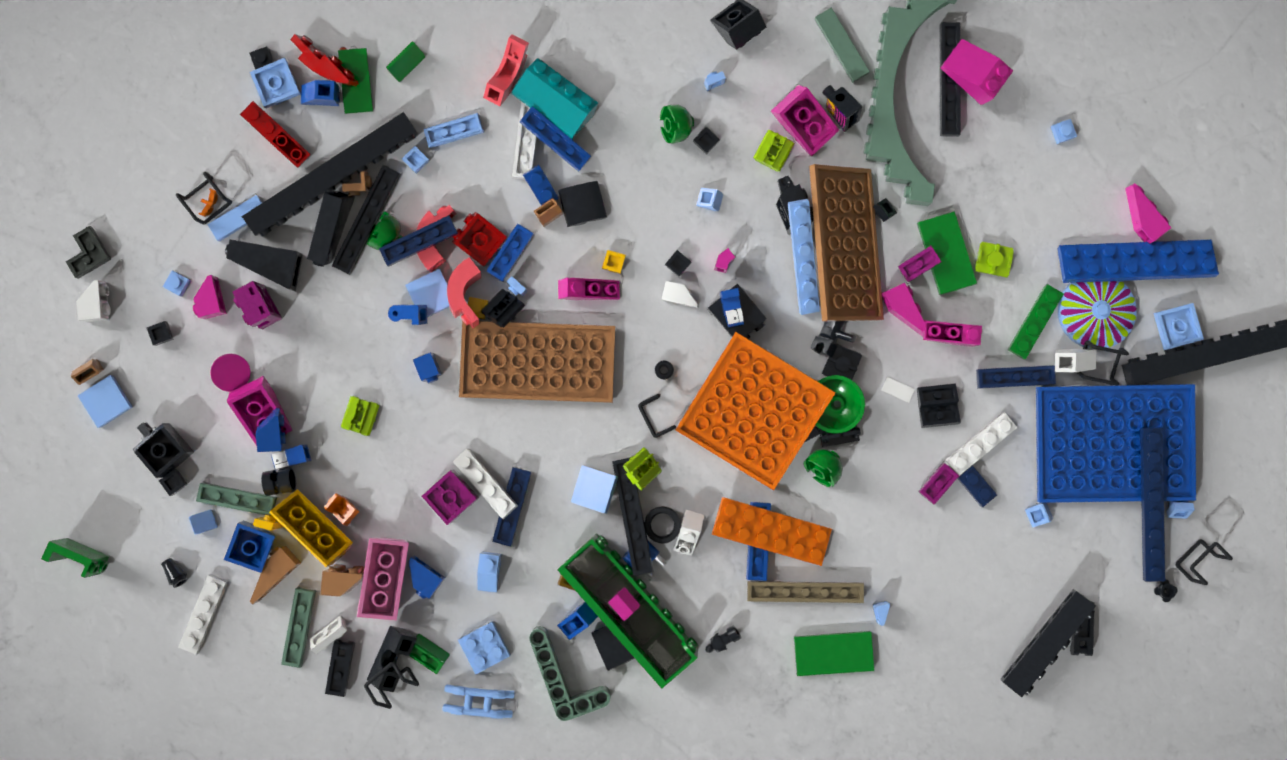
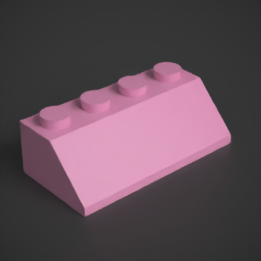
[357,538,409,621]

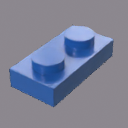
[523,165,559,206]

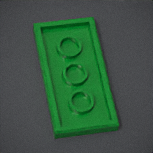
[917,211,977,295]
[794,631,874,676]

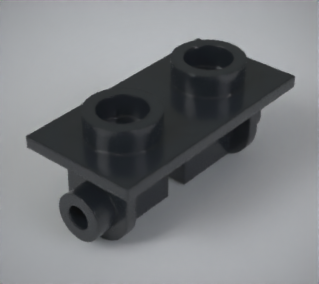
[819,425,861,448]

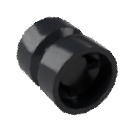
[261,467,296,496]

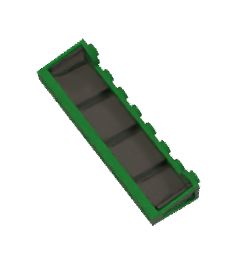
[557,533,699,689]

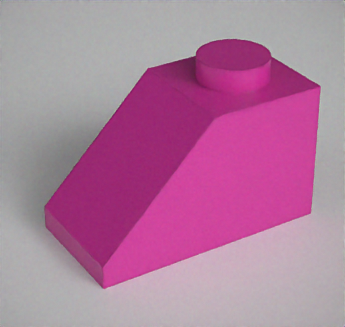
[193,275,227,319]

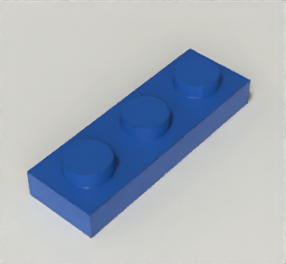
[487,223,534,282]

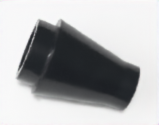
[161,558,188,588]

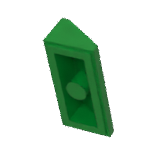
[386,42,425,82]
[410,634,450,674]

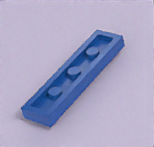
[520,106,591,172]
[746,502,771,581]

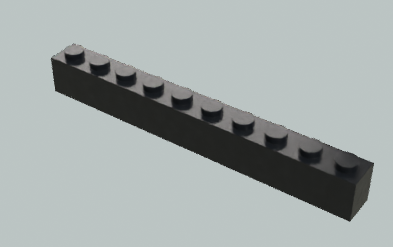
[241,112,418,237]
[1121,319,1287,385]

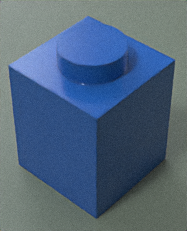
[413,352,442,384]

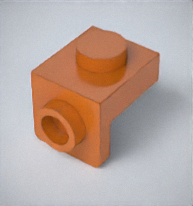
[324,493,359,526]

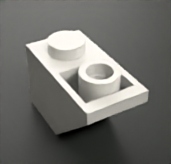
[76,280,111,322]
[1055,349,1096,372]
[673,510,704,556]

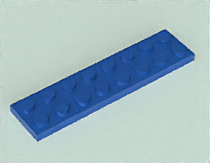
[1057,239,1219,283]

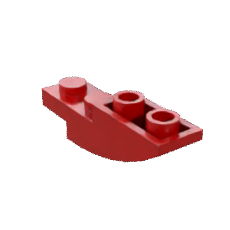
[290,34,359,86]
[240,101,311,168]

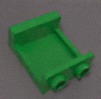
[41,538,109,578]

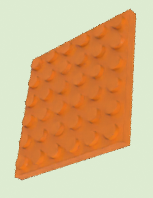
[675,332,835,490]

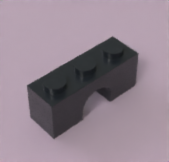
[367,626,417,692]

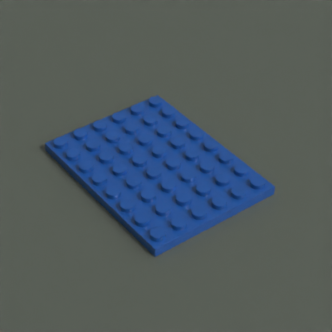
[1036,384,1196,503]

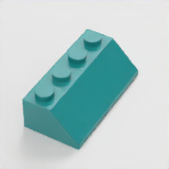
[512,58,598,139]

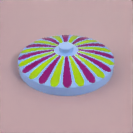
[1058,281,1137,349]

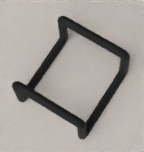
[176,172,232,225]
[1076,340,1129,386]
[638,394,676,438]
[1175,539,1233,585]
[364,662,419,709]

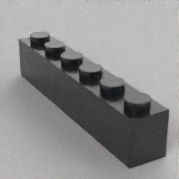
[1001,589,1096,697]

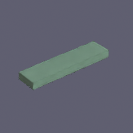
[815,7,870,83]
[196,482,277,515]
[281,587,316,668]

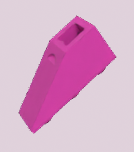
[1125,183,1171,244]
[558,277,620,300]
[882,283,926,337]
[923,321,982,347]

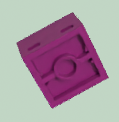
[232,281,283,330]
[421,470,479,525]

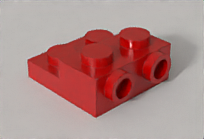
[452,212,507,267]

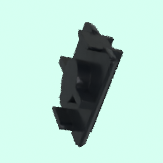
[481,289,525,328]
[822,343,862,380]

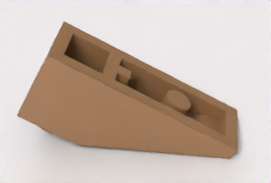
[250,546,301,605]

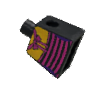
[822,85,862,132]

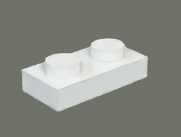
[310,616,347,654]

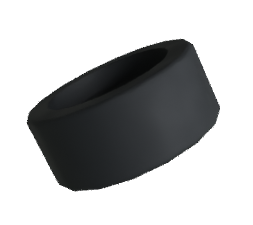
[644,506,681,544]

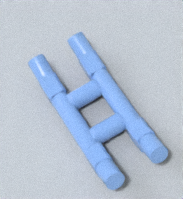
[442,684,514,719]

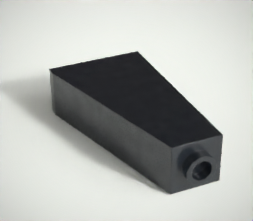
[307,190,355,267]
[225,239,303,291]

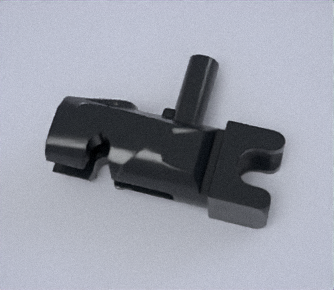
[811,321,856,358]

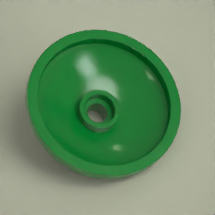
[816,375,865,433]

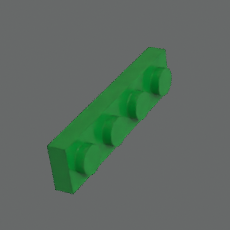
[1007,284,1064,360]

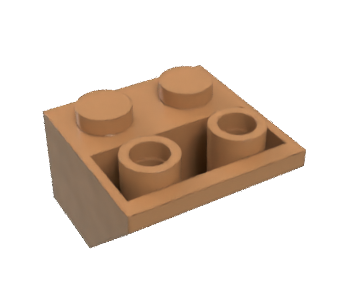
[320,564,365,597]

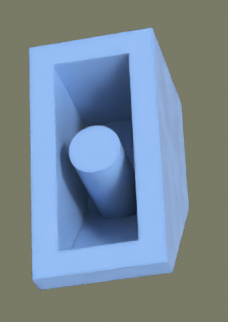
[477,552,502,593]

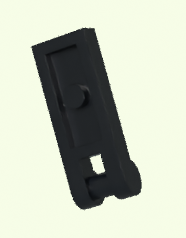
[1070,601,1094,656]
[325,639,355,697]

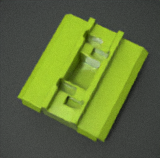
[753,130,795,172]
[975,242,1014,278]
[341,396,380,436]
[623,447,662,490]

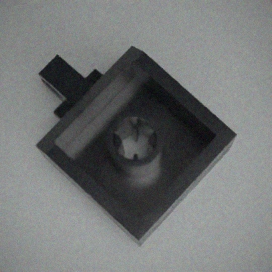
[776,175,814,235]
[133,422,194,478]

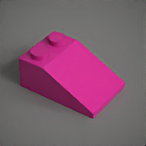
[940,39,1013,105]
[771,85,839,156]
[227,376,292,446]

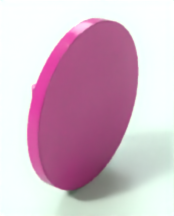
[210,353,251,392]

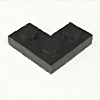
[66,226,111,279]

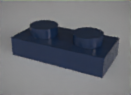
[957,465,997,507]

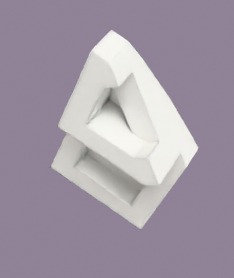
[662,281,699,308]

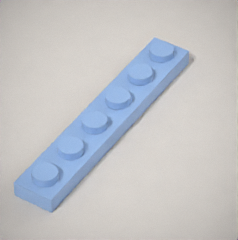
[788,199,820,315]

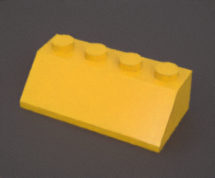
[269,489,353,567]

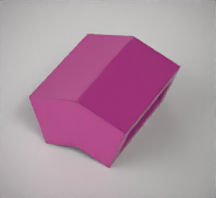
[714,248,735,273]
[608,587,641,621]

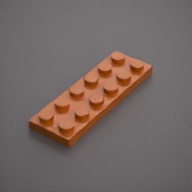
[712,497,832,566]

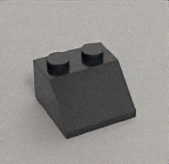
[710,0,767,50]

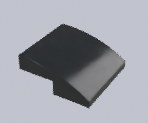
[558,181,607,227]
[917,383,961,428]
[591,618,637,671]

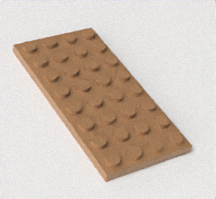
[809,164,884,321]
[459,321,615,403]

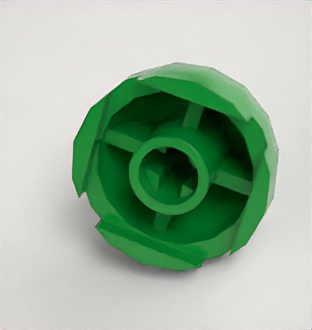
[660,105,694,144]
[367,211,403,251]
[804,449,843,487]

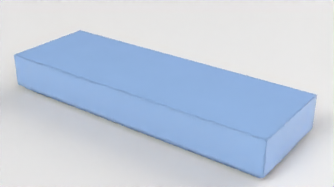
[423,113,484,148]
[207,195,262,242]

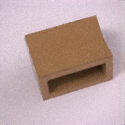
[533,198,563,227]
[71,359,104,385]

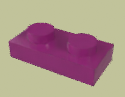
[898,246,941,283]
[918,463,959,505]

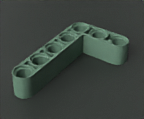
[529,626,611,721]

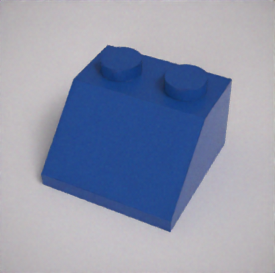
[224,520,276,573]

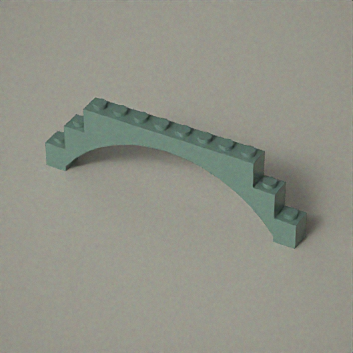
[864,0,957,206]

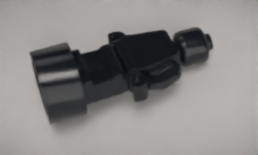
[705,625,741,653]

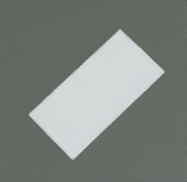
[881,377,915,403]

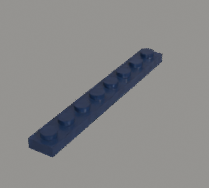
[1140,427,1165,582]

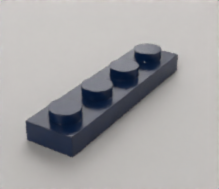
[379,215,458,267]
[976,365,1056,389]
[492,467,532,547]

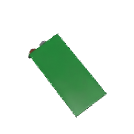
[338,46,373,114]

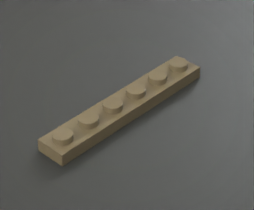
[747,581,864,603]

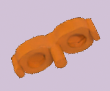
[199,188,218,217]

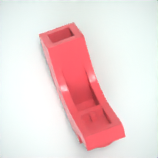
[483,34,529,106]
[416,205,457,272]
[447,257,481,328]

